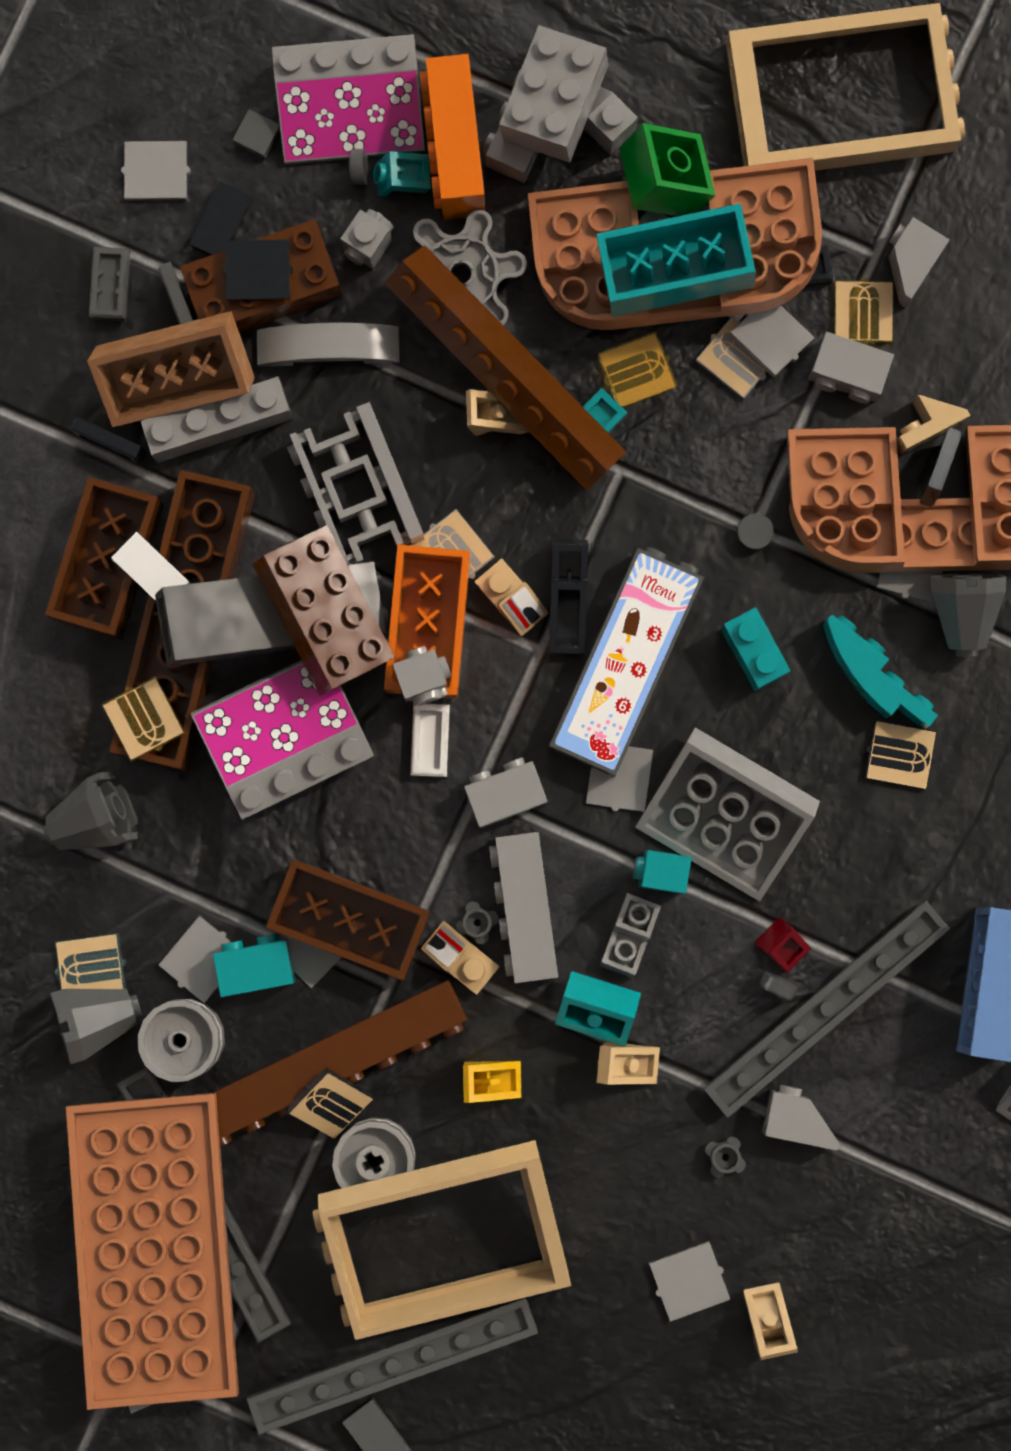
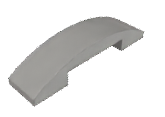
[257,323,400,367]

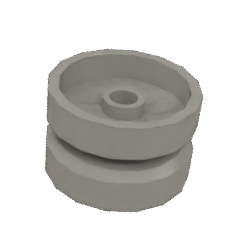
[138,999,225,1082]
[332,1117,416,1188]

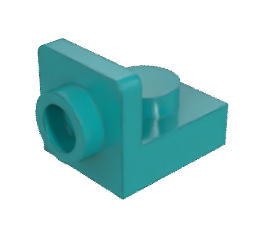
[373,151,431,197]

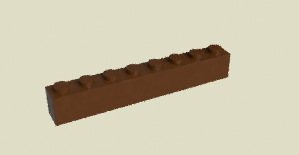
[385,245,626,490]
[213,979,468,1147]

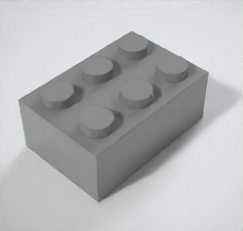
[499,25,609,163]

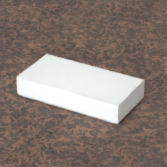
[111,532,191,600]
[410,704,450,777]

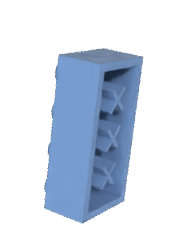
[956,907,1011,1062]

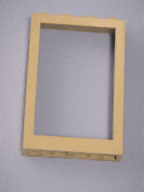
[726,3,965,171]
[313,1140,571,1340]

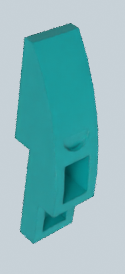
[823,615,938,729]

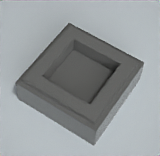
[233,109,280,159]

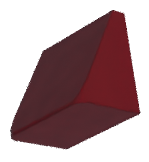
[755,918,812,974]

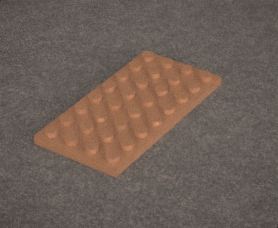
[66,1093,239,1410]

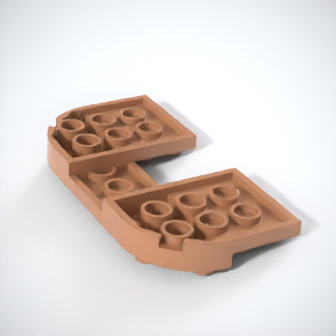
[528,158,822,330]
[787,425,1011,573]

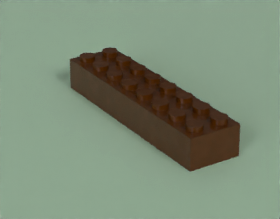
[109,470,255,771]

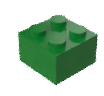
[619,123,716,216]

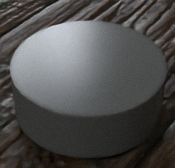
[349,149,368,186]
[737,513,774,551]
[760,971,798,1001]

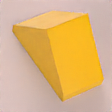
[463,1061,521,1103]

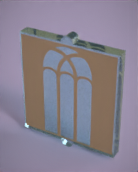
[55,933,126,990]

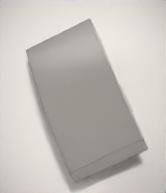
[600,893,661,979]

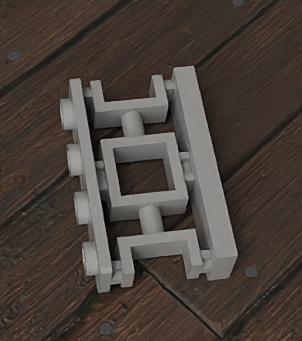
[287,402,425,565]

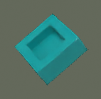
[583,388,627,433]

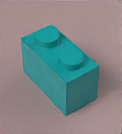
[720,607,791,692]
[633,850,692,894]
[213,934,296,997]
[555,971,641,1047]

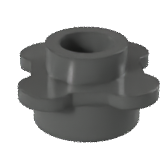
[456,902,499,944]
[705,1137,746,1178]

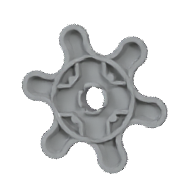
[413,209,527,325]

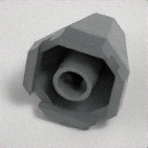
[929,572,1006,657]
[43,772,138,850]
[50,989,142,1064]

